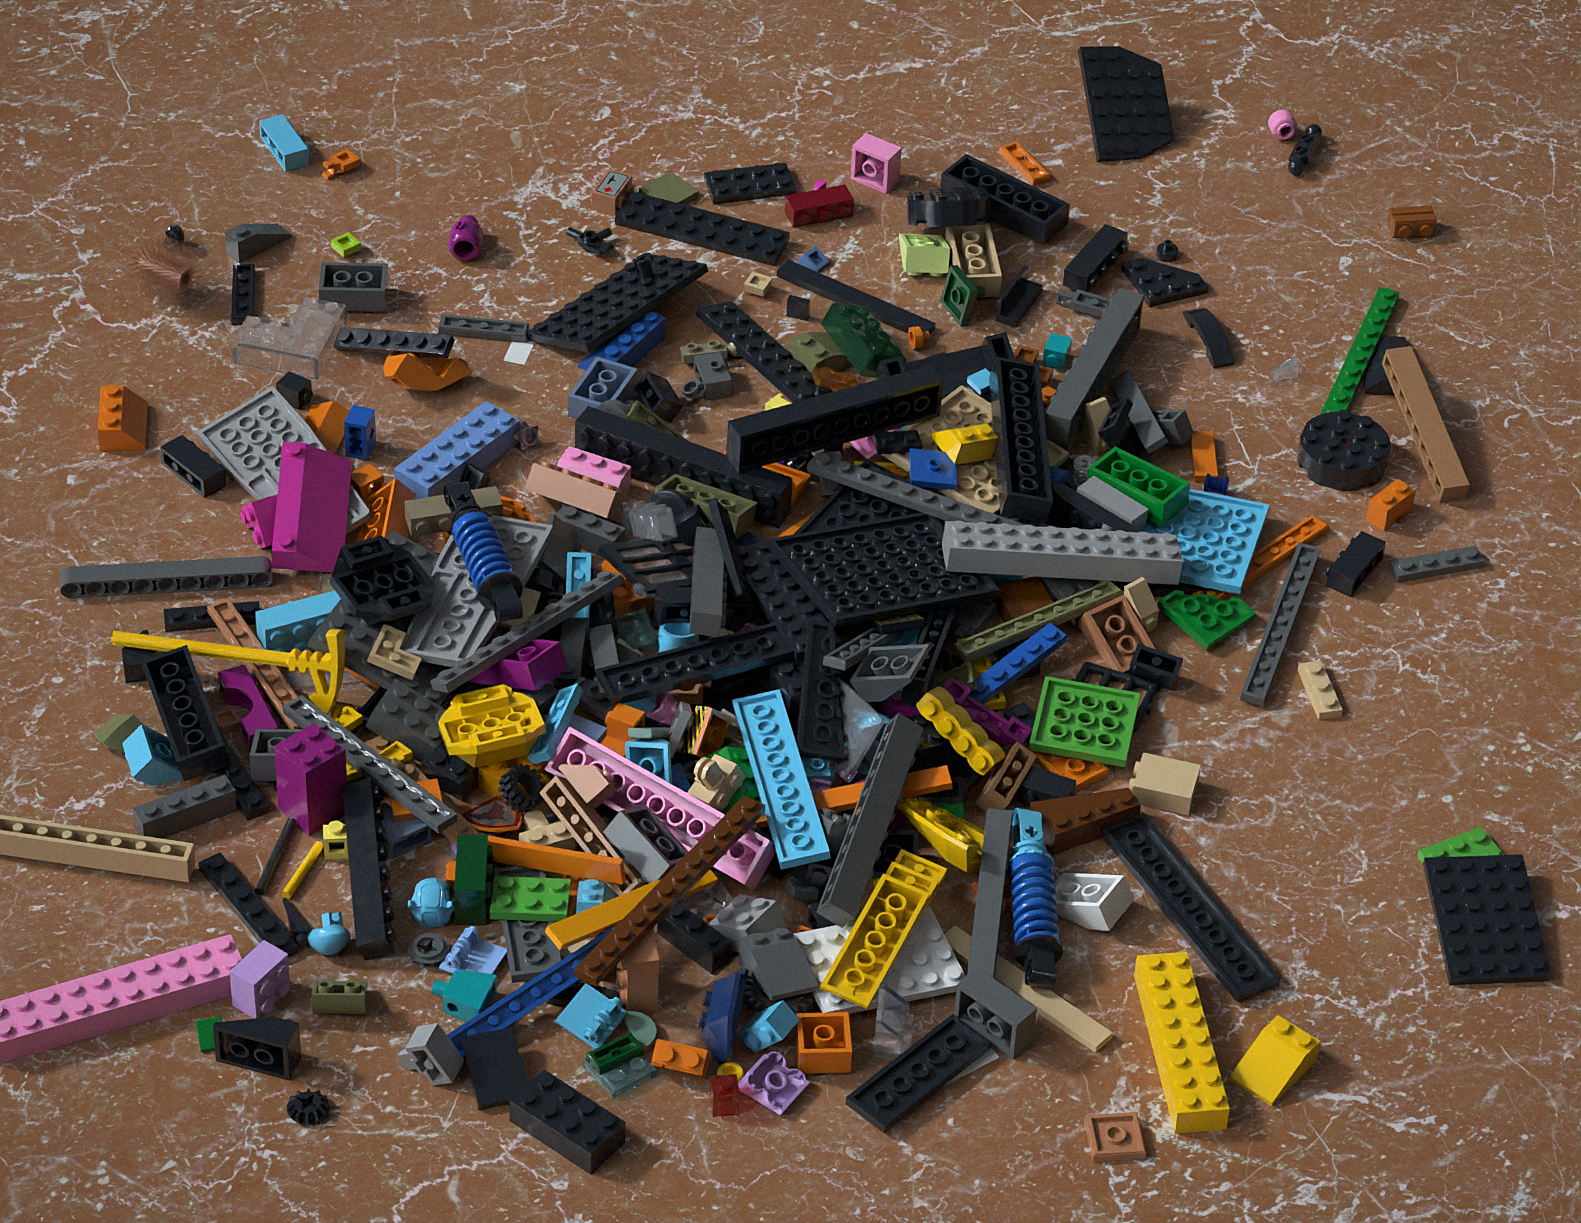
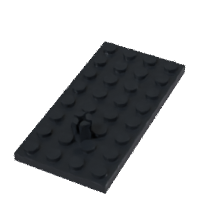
[526,253,709,352]

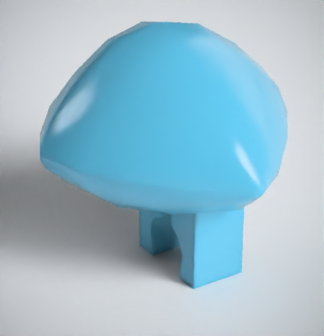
[308,912,351,956]

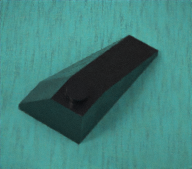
[1364,335,1408,396]

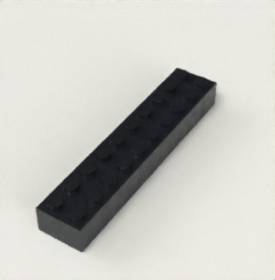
[989,357,1053,524]
[726,365,944,473]
[575,406,793,529]

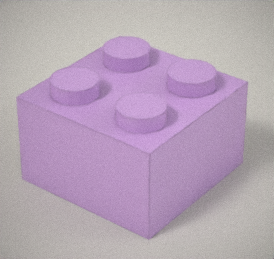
[230,940,290,1019]

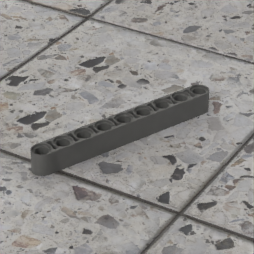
[60,556,273,598]
[967,808,1013,979]

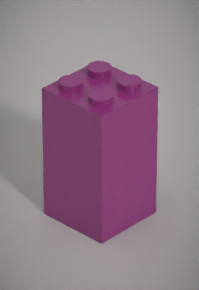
[274,723,347,836]

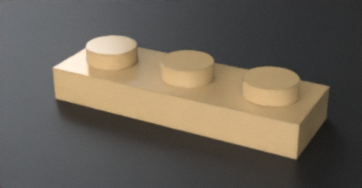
[1298,661,1343,720]

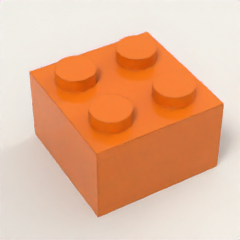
[795,1012,852,1074]

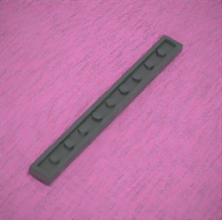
[807,452,1024,526]
[1240,542,1321,706]
[430,571,624,693]
[282,695,458,833]

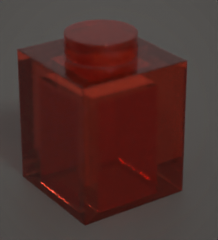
[709,1074,740,1117]

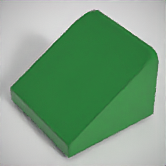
[196,1016,223,1052]

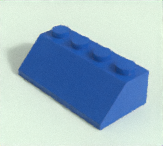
[578,311,666,371]

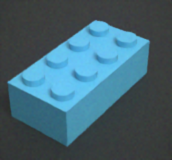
[255,591,341,653]

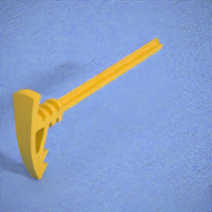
[111,629,345,715]

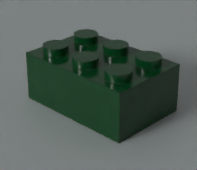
[454,834,493,926]

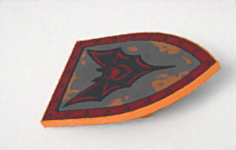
[461,795,522,836]

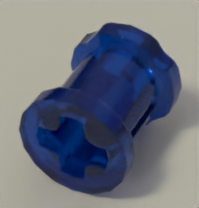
[1204,473,1230,496]

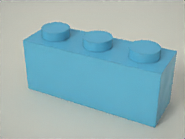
[259,114,311,172]

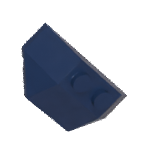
[698,968,749,1066]

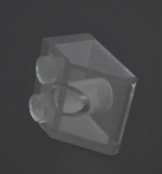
[873,983,914,1059]

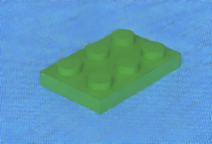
[1417,827,1504,863]
[490,876,571,922]

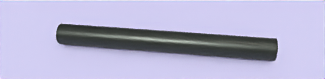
[255,818,297,895]

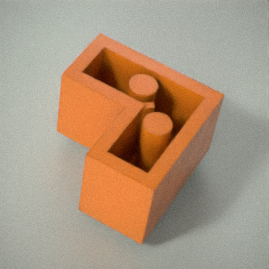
[600,703,645,758]

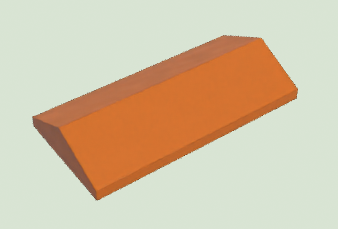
[304,401,350,455]

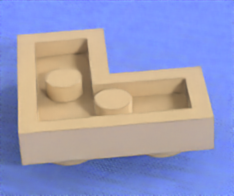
[367,624,422,680]

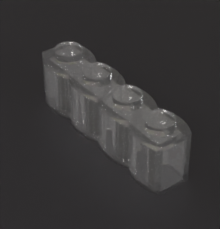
[618,499,678,541]

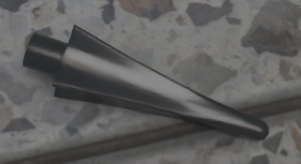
[282,898,309,947]

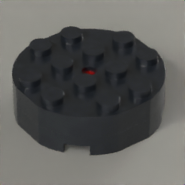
[907,187,992,227]
[1297,410,1391,491]

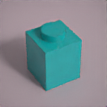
[1042,333,1072,371]

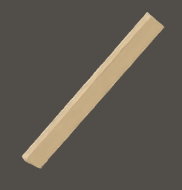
[944,926,1113,1053]

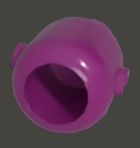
[447,215,484,261]

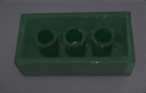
[821,302,907,378]

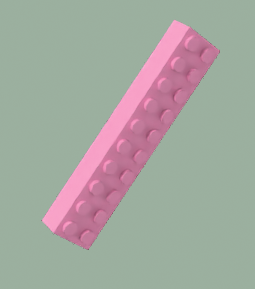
[545,726,776,890]
[0,934,242,1064]

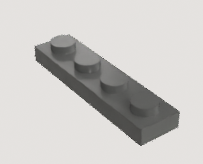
[1389,546,1485,583]

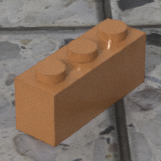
[974,742,1037,813]

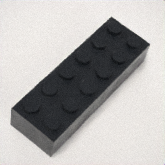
[940,154,1070,245]
[141,645,231,781]

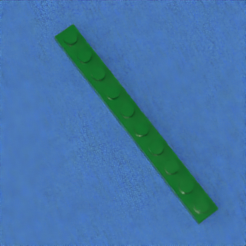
[1320,287,1400,415]

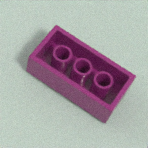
[468,634,568,691]

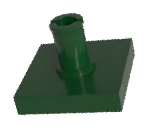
[940,265,985,327]

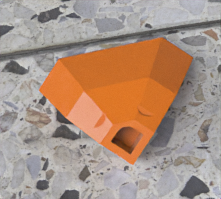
[383,353,473,392]

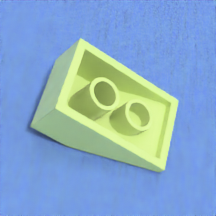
[899,233,950,276]

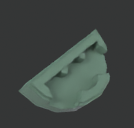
[622,1011,657,1053]

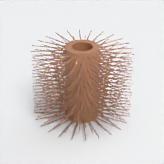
[127,232,204,308]

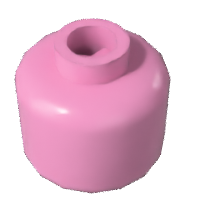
[1268,109,1297,140]

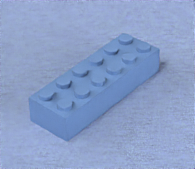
[394,401,520,499]

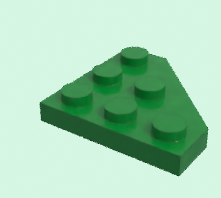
[1157,590,1256,651]

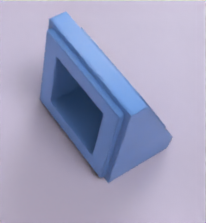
[797,246,830,272]

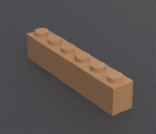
[540,775,648,896]

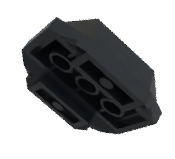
[329,535,436,626]

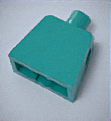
[432,970,497,1022]

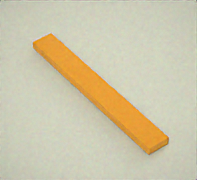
[545,870,718,950]

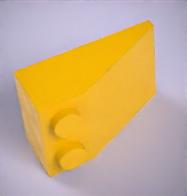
[1229,1015,1320,1106]

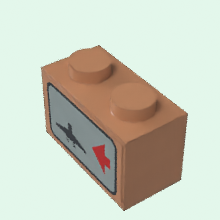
[592,169,635,216]

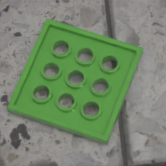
[1029,676,1140,767]

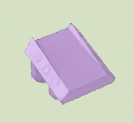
[735,1051,810,1115]

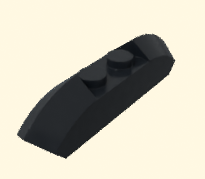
[1051,482,1134,532]

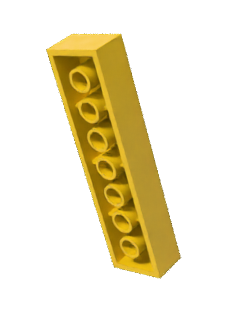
[1134,952,1230,1134]

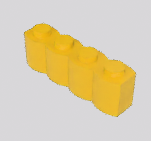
[916,686,1005,775]

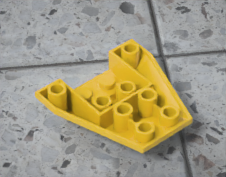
[897,797,985,872]

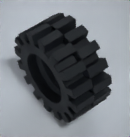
[498,764,546,813]

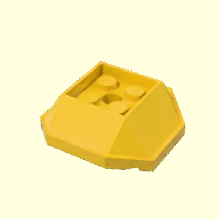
[438,684,546,768]

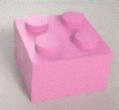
[851,133,902,194]

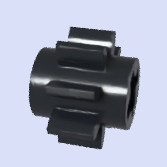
[787,453,814,473]

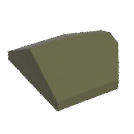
[94,714,143,753]

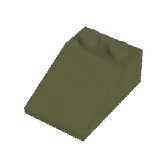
[788,332,867,381]

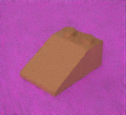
[1077,595,1155,673]

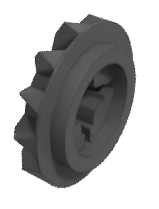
[408,933,449,967]

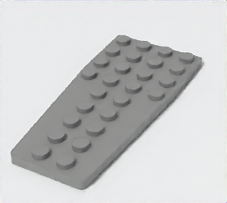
[196,386,371,534]
[400,515,554,667]

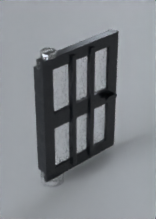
[598,534,731,601]

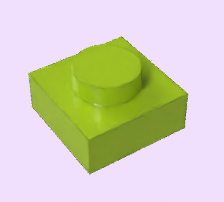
[331,232,361,257]

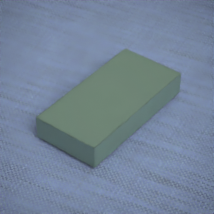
[628,727,669,739]

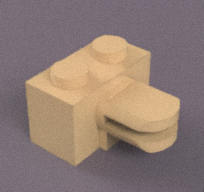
[687,754,746,812]
[519,810,575,851]

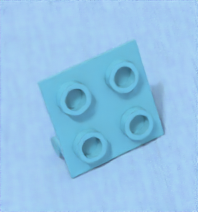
[555,983,628,1049]

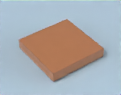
[1084,1112,1146,1162]

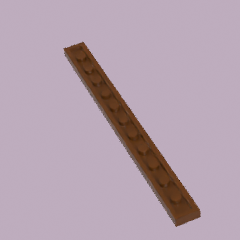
[574,796,765,986]

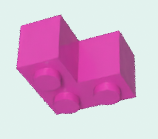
[240,494,277,549]

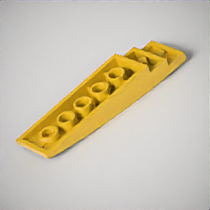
[820,849,947,1009]

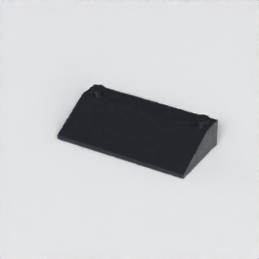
[876,332,1016,402]

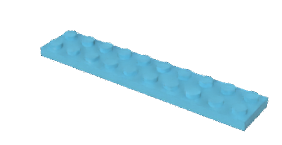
[732,689,830,870]

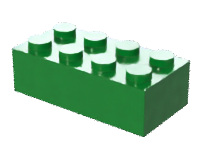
[1087,447,1190,526]

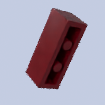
[785,184,854,228]

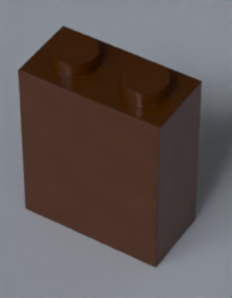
[993,576,1057,627]

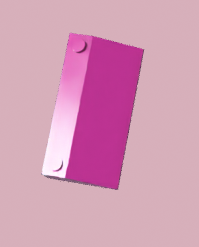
[272,441,352,572]

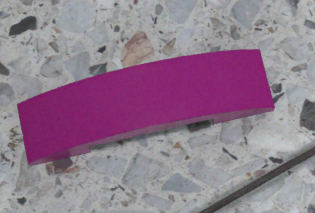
[943,677,1033,746]

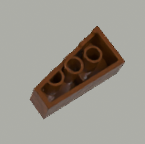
[1030,788,1141,855]

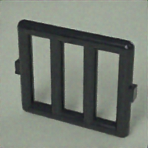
[1063,662,1160,732]

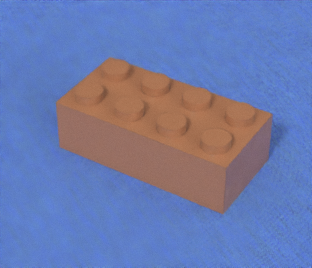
[524,461,630,523]

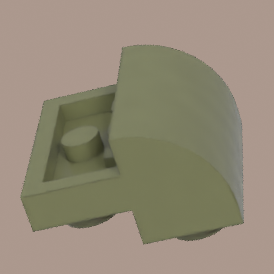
[312,979,368,1014]

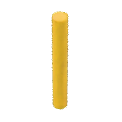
[281,841,324,899]

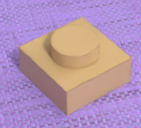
[743,272,772,297]

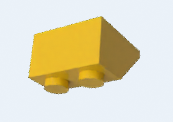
[931,423,999,465]

